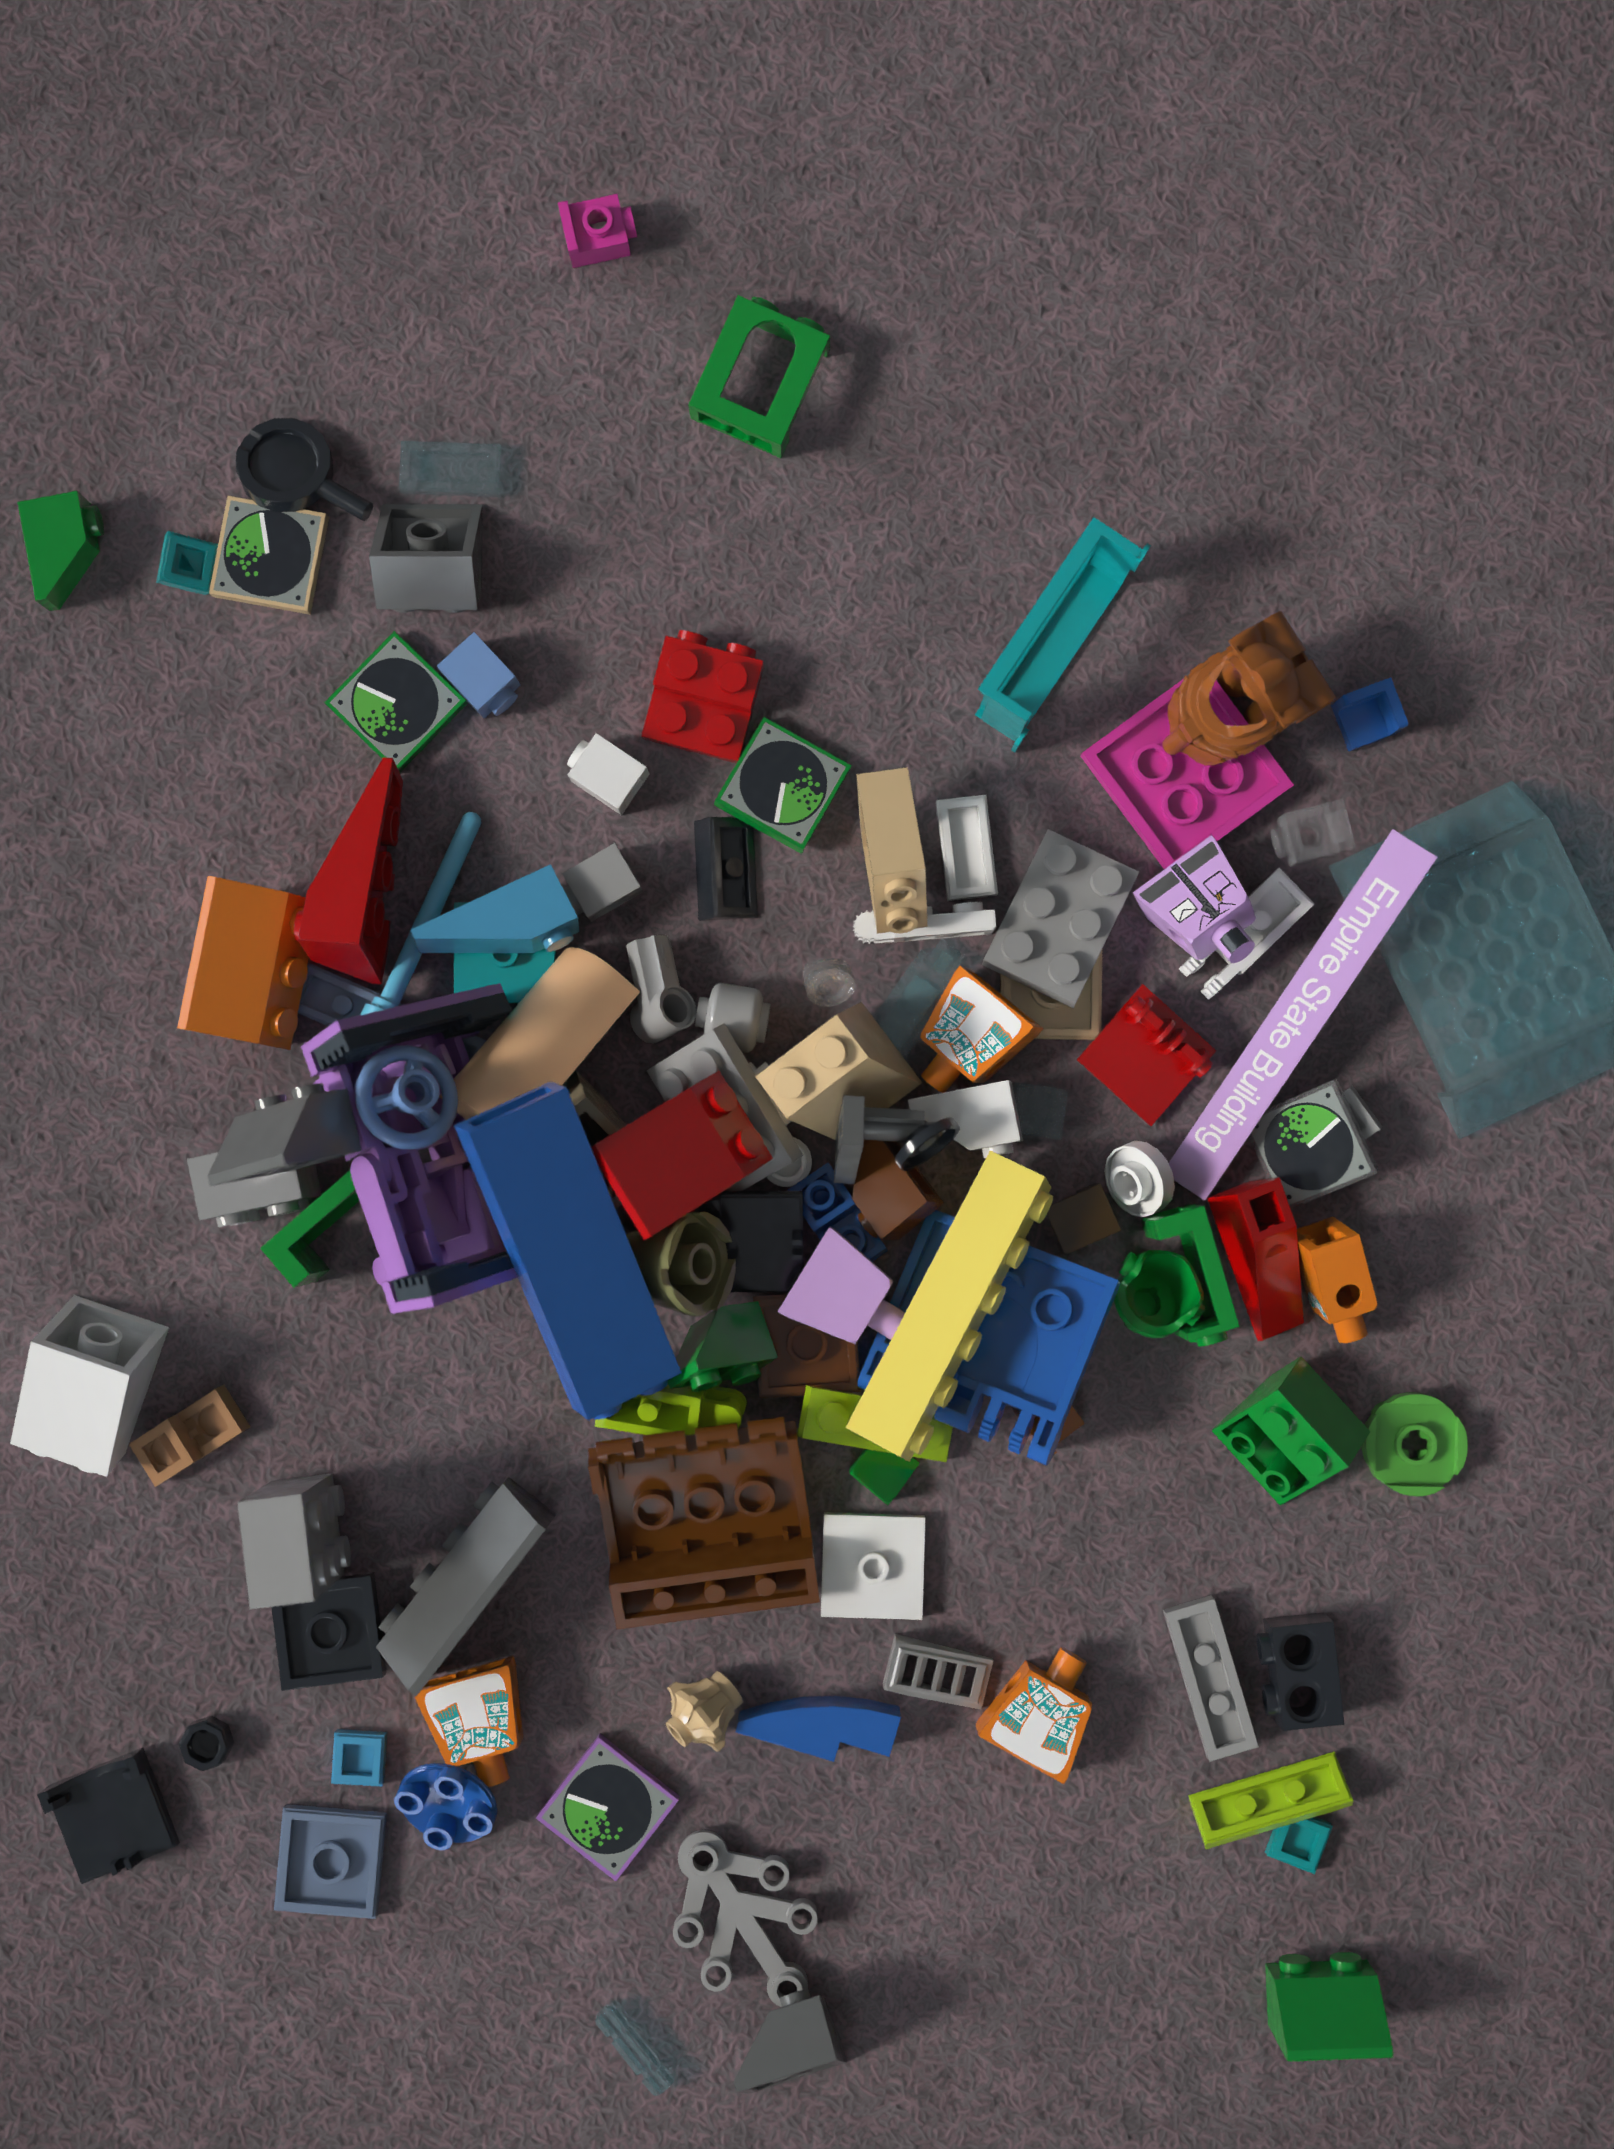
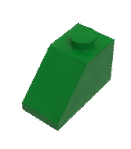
[17,491,104,611]

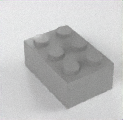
[237,1473,351,1609]

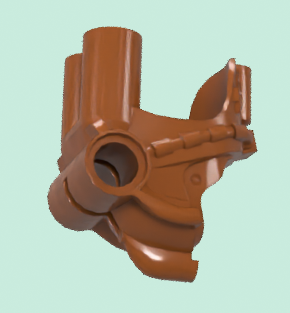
[1163,611,1337,766]

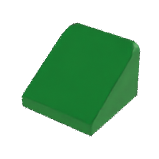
[849,1449,920,1506]

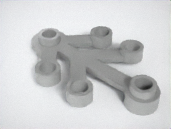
[673,1830,817,2007]

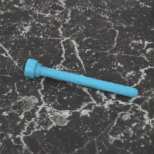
[361,812,481,1015]

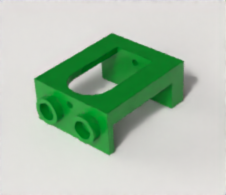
[688,295,830,458]
[260,1171,360,1288]
[1140,1204,1240,1347]

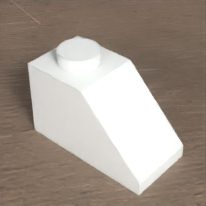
[908,1080,1023,1158]

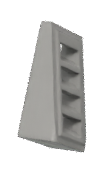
[883,1634,994,1710]

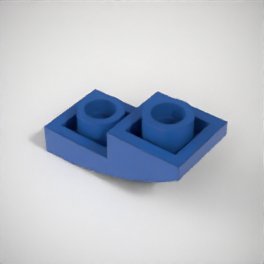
[787,1163,888,1262]

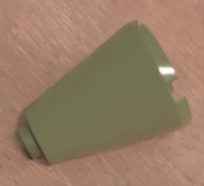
[626,1212,736,1316]

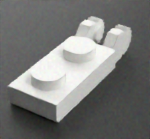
[1179,868,1314,1000]
[853,902,996,944]

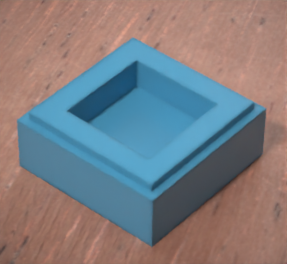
[331,1729,387,1787]

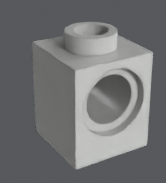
[562,843,643,922]

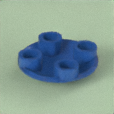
[394,1763,497,1850]

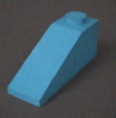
[410,864,579,953]

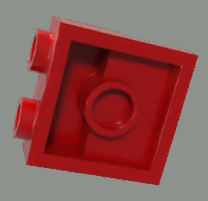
[641,630,764,763]

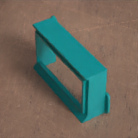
[975,517,1151,753]

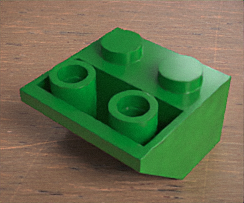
[1212,1356,1370,1506]

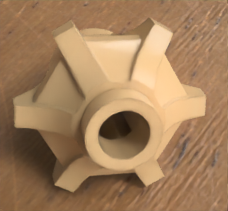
[666,1671,743,1752]

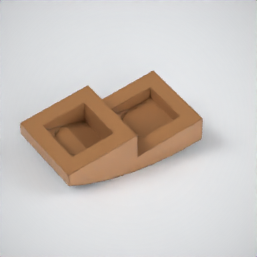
[129,1385,250,1487]

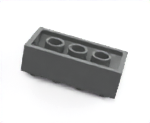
[376,1477,556,1697]

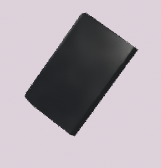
[694,817,758,921]

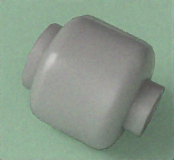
[695,983,771,1053]

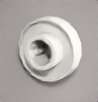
[1104,1141,1175,1217]

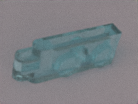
[874,938,966,1059]

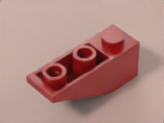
[1207,1177,1304,1341]

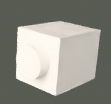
[567,733,649,815]

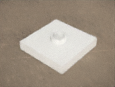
[821,1512,925,1620]

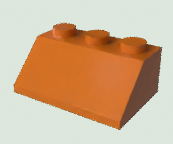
[177,876,309,1050]

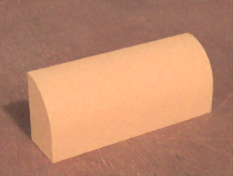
[439,947,640,1120]

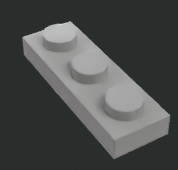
[1163,1595,1259,1761]

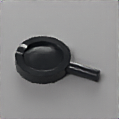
[236,418,373,521]

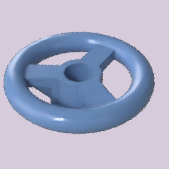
[355,1045,458,1149]

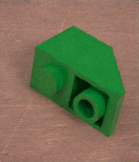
[667,1301,778,1392]

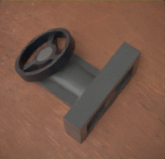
[834,1095,960,1184]

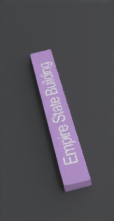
[1169,829,1437,1200]

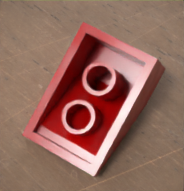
[591,1071,773,1240]

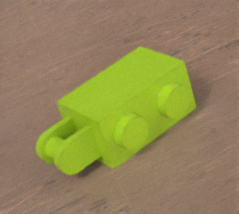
[595,1384,747,1435]

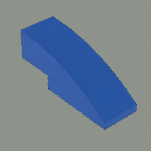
[735,1696,901,1762]

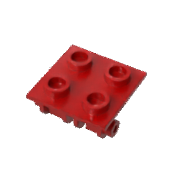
[1076,984,1216,1126]

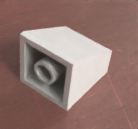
[10,1295,169,1477]

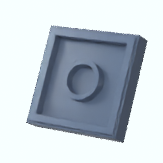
[274,1804,387,1919]

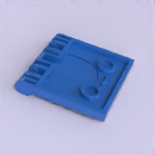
[858,1210,1121,1466]

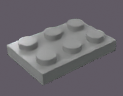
[982,829,1139,1008]
[647,1023,803,1191]

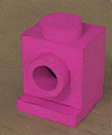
[558,194,637,268]

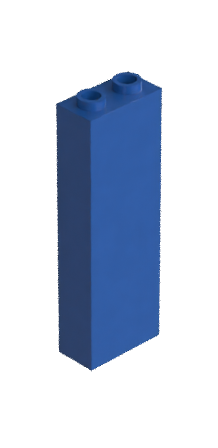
[454,1081,681,1421]

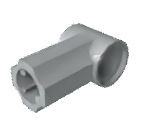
[626,935,696,1044]

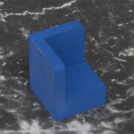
[1331,677,1408,752]

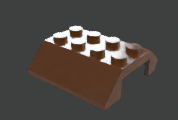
[588,1417,820,1630]

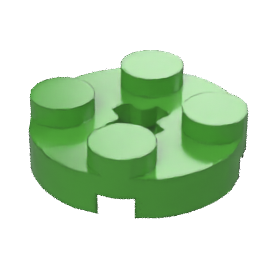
[1362,1392,1468,1496]

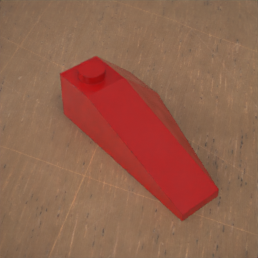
[294,757,403,984]

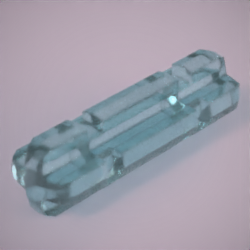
[595,2000,675,2096]

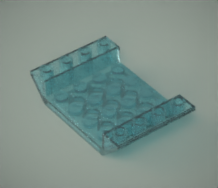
[1328,781,1614,1139]

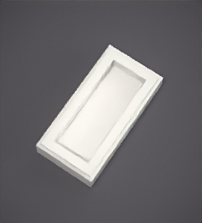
[936,795,998,901]

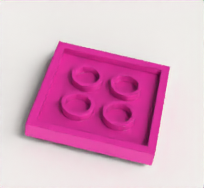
[1080,679,1294,869]

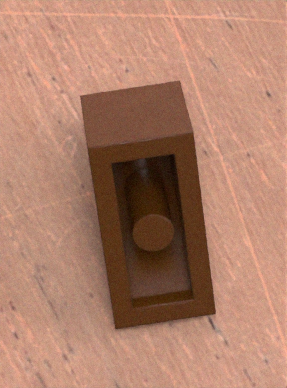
[852,1140,944,1240]

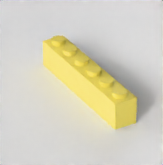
[846,1150,1053,1462]

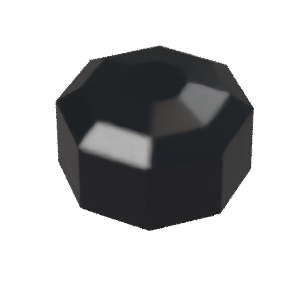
[179,1716,234,1772]

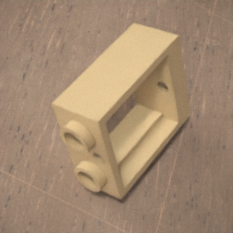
[856,767,928,934]

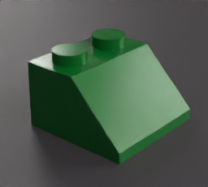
[1265,1952,1393,2062]

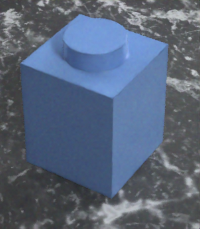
[437,632,520,718]

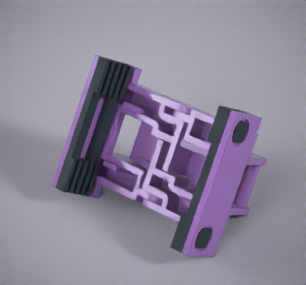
[301,983,518,1314]

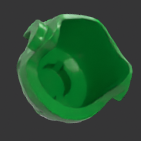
[1114,1250,1205,1338]

